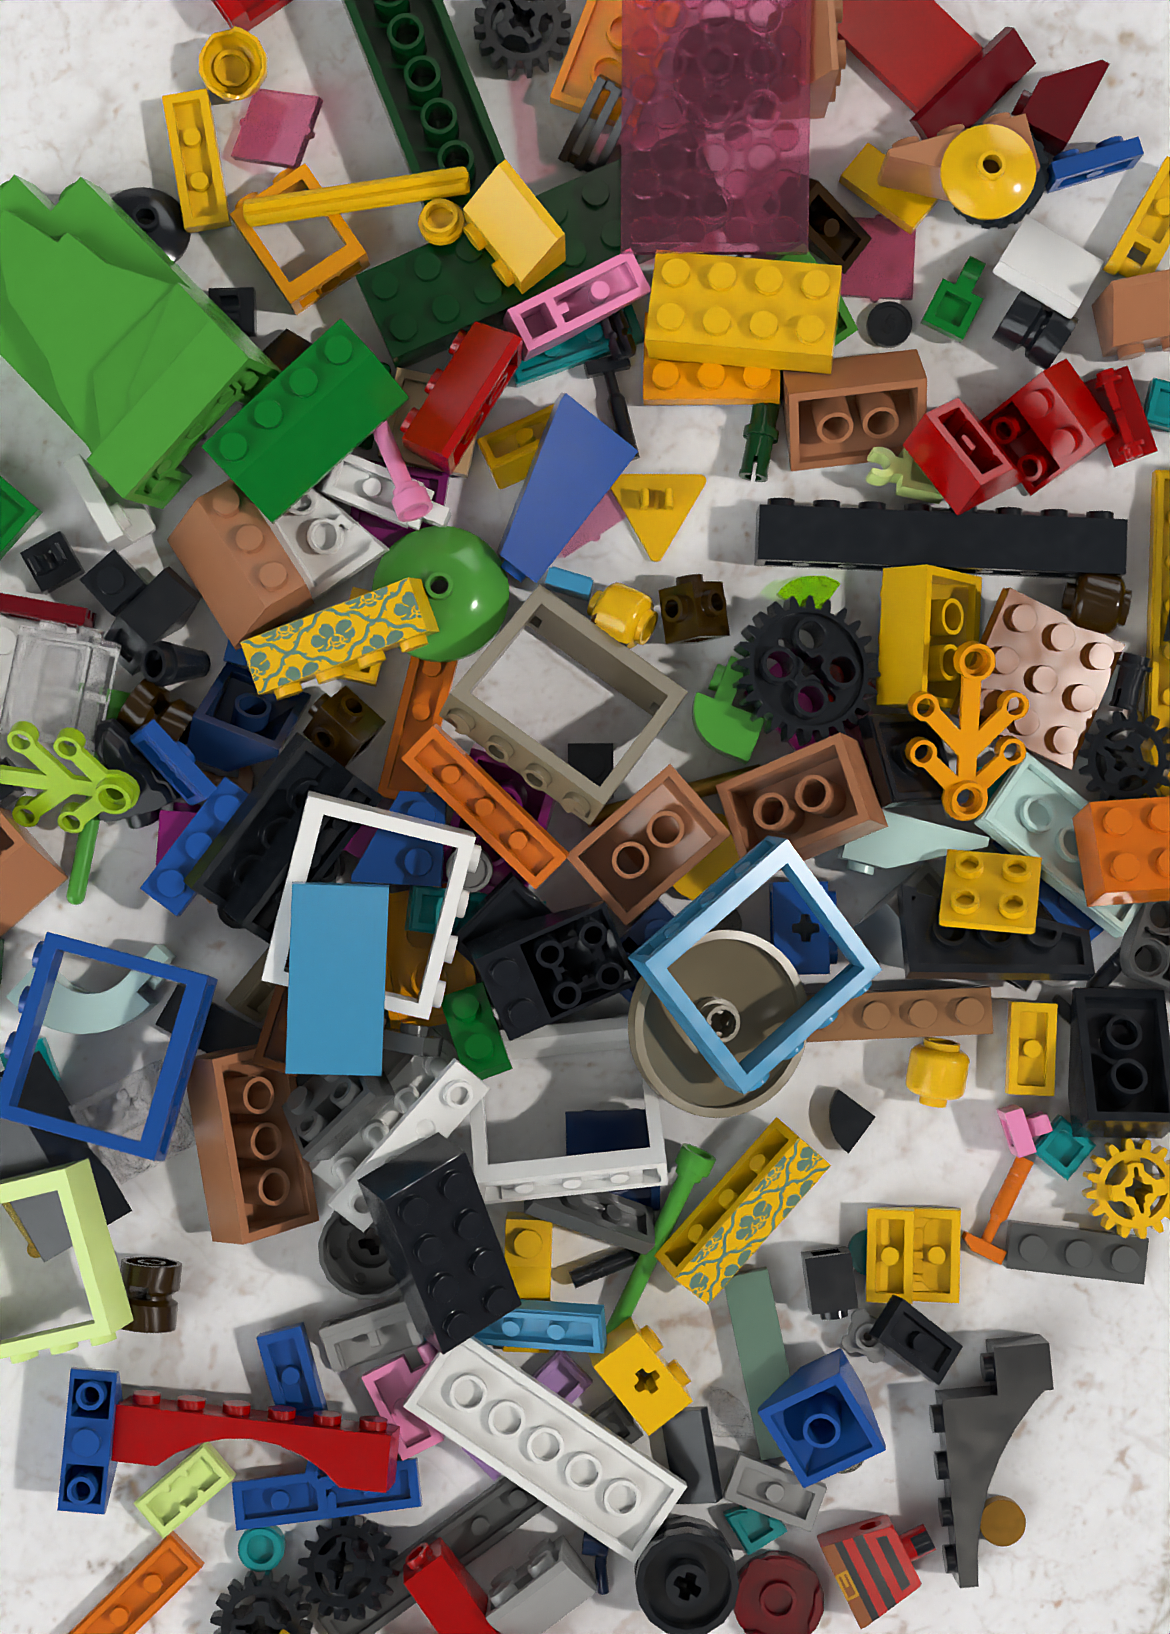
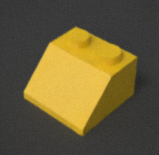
[462,159,566,294]

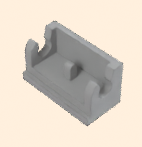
[318,1295,426,1372]

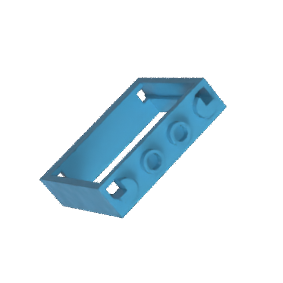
[628,836,882,1094]

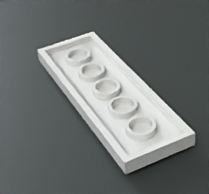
[403,1336,687,1564]

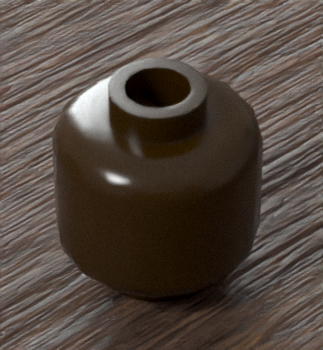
[1061,573,1132,634]

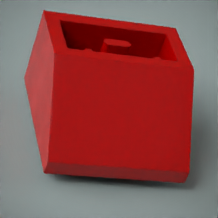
[981,359,1119,496]
[903,398,1025,516]

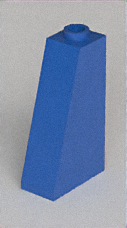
[497,393,638,583]

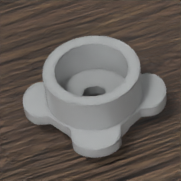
[841,1309,885,1363]

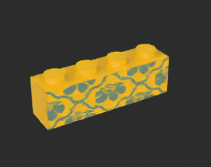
[240,577,440,700]
[654,1117,831,1305]

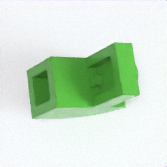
[692,656,765,765]

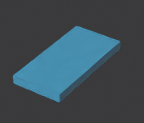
[285,881,389,1076]

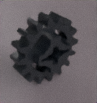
[473,0,571,79]
[1078,710,1170,801]
[298,1515,400,1622]
[210,1570,313,1634]

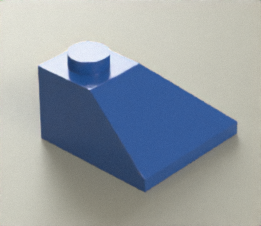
[757,1348,886,1489]

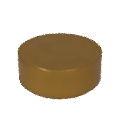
[980,1496,1026,1547]

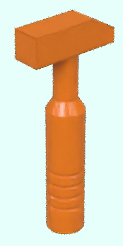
[961,1156,1034,1265]

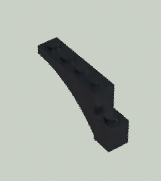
[929,1334,1054,1588]

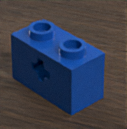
[769,881,838,975]

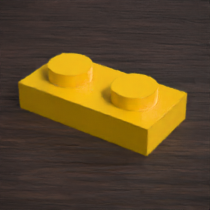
[1005,1001,1058,1096]

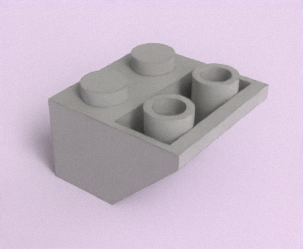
[486,1535,596,1634]

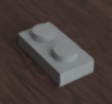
[723,1451,827,1532]

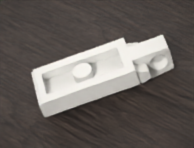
[321,454,452,531]

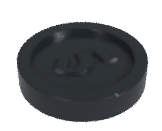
[866,301,912,348]

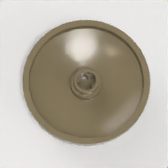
[628,928,807,1118]

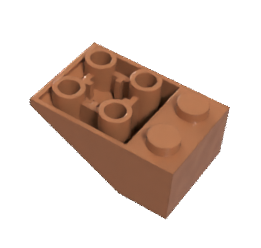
[765,0,846,121]
[877,112,1040,202]

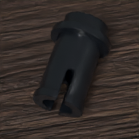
[1109,652,1153,711]

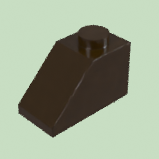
[762,172,872,274]

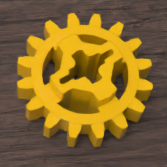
[1082,1138,1170,1239]

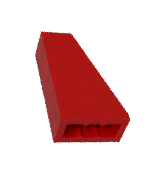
[403,1537,501,1634]

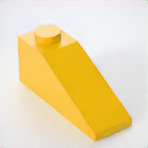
[503,1212,553,1353]

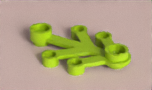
[0,721,140,834]

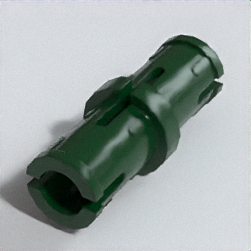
[738,390,783,482]

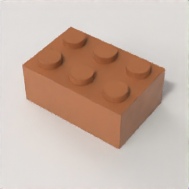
[716,732,888,872]

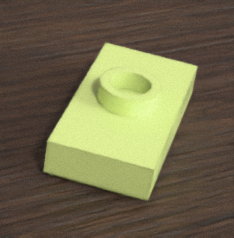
[133,1442,237,1539]

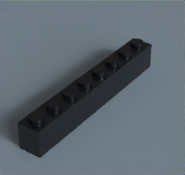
[754,498,1128,579]

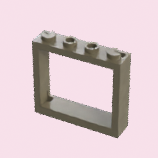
[439,584,688,825]

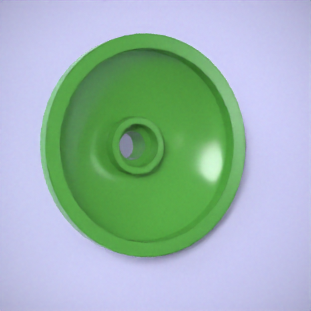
[372,526,509,662]

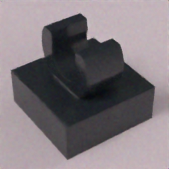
[208,287,257,337]
[20,531,85,595]

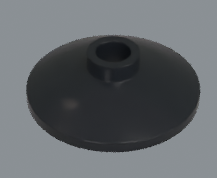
[112,187,191,262]

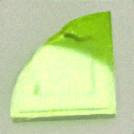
[776,576,841,608]

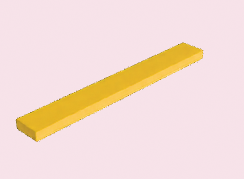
[1142,470,1170,798]

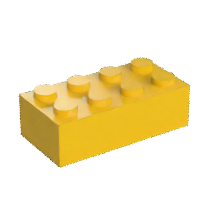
[645,250,842,374]

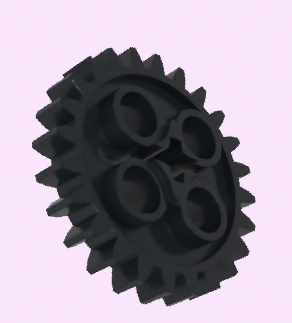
[731,595,880,746]

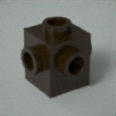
[658,574,730,644]
[302,685,386,768]

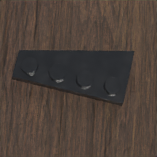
[897,884,1095,981]

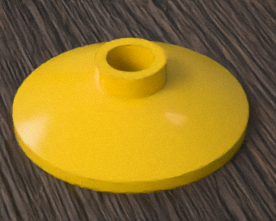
[940,124,1036,220]

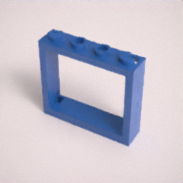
[0,932,218,1161]

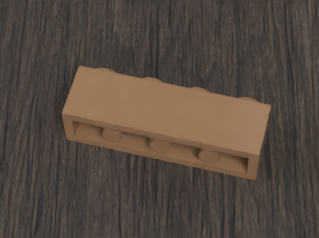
[806,985,993,1042]

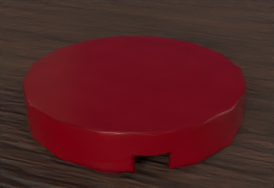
[733,1551,824,1634]

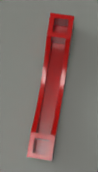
[111,1390,400,1493]

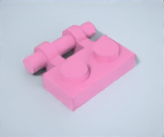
[361,1341,445,1461]

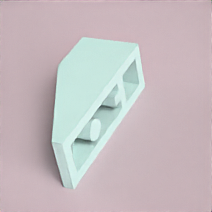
[837,811,990,876]

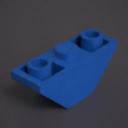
[57,1367,123,1515]

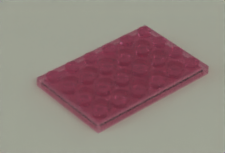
[621,0,811,255]

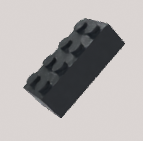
[357,1132,522,1355]

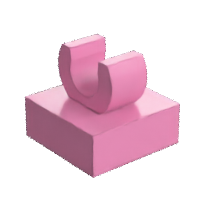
[996,1104,1053,1158]

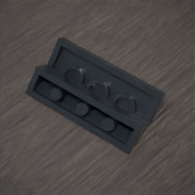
[183,732,383,944]
[0,1051,132,1262]

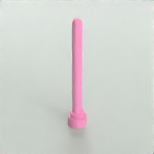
[373,420,433,522]

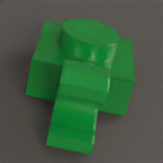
[920,256,986,343]

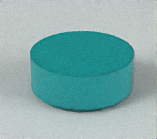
[238,1526,286,1572]

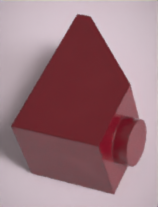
[1011,60,1110,156]

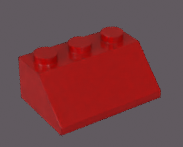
[400,321,523,476]

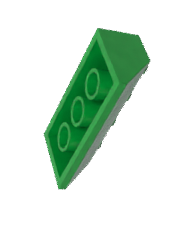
[201,318,409,524]

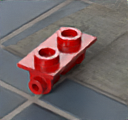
[1084,365,1158,468]

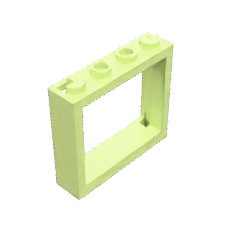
[0,1158,134,1364]

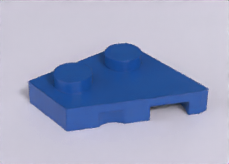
[351,791,447,887]

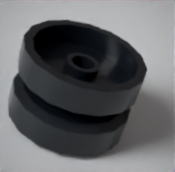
[634,1516,739,1634]

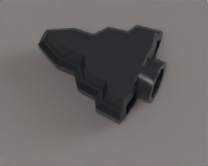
[95,718,182,829]

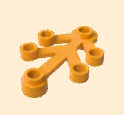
[905,641,1029,821]

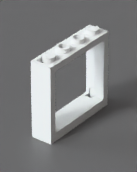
[262,791,481,1020]
[470,1013,668,1204]

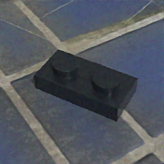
[868,1294,963,1385]

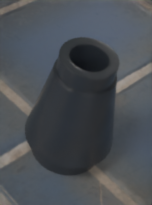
[141,641,211,687]

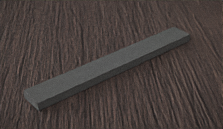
[317,1395,643,1634]

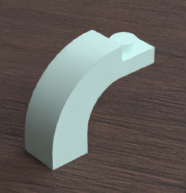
[6,944,177,1034]

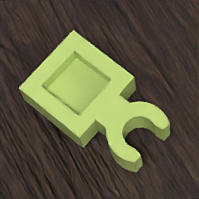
[866,447,943,504]

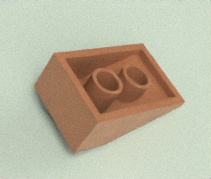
[567,764,731,926]

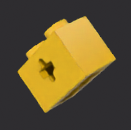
[588,1316,693,1436]

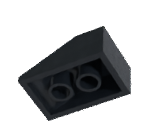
[1068,987,1170,1139]

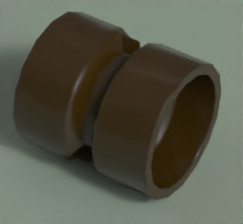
[116,678,197,745]
[120,1257,182,1333]

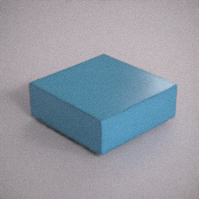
[545,566,594,602]

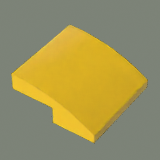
[866,1207,961,1304]

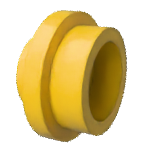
[418,198,465,246]

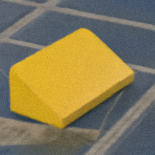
[476,404,554,489]

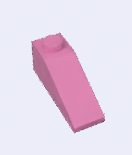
[503,249,651,362]

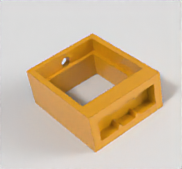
[229,163,371,315]

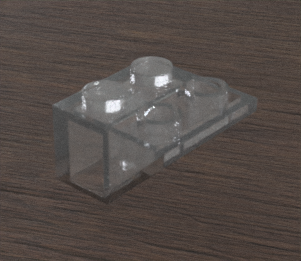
[69,1059,196,1184]

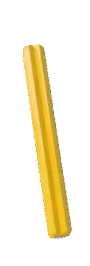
[243,166,470,227]

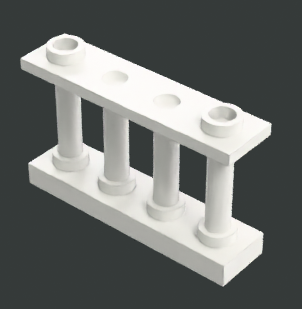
[309,1027,490,1232]

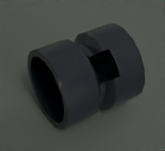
[992,291,1079,370]

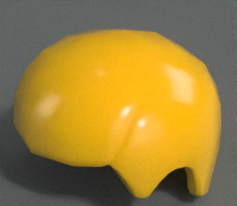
[199,26,268,101]

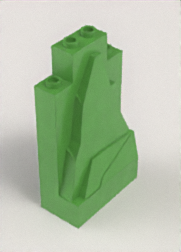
[0,174,282,509]

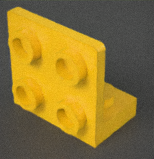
[939,849,1042,934]

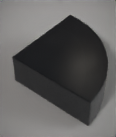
[829,1088,875,1154]

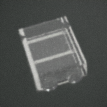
[0,620,121,752]

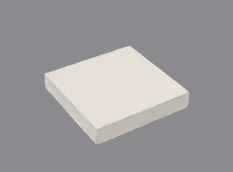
[992,215,1104,319]

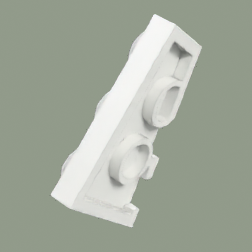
[258,486,390,600]

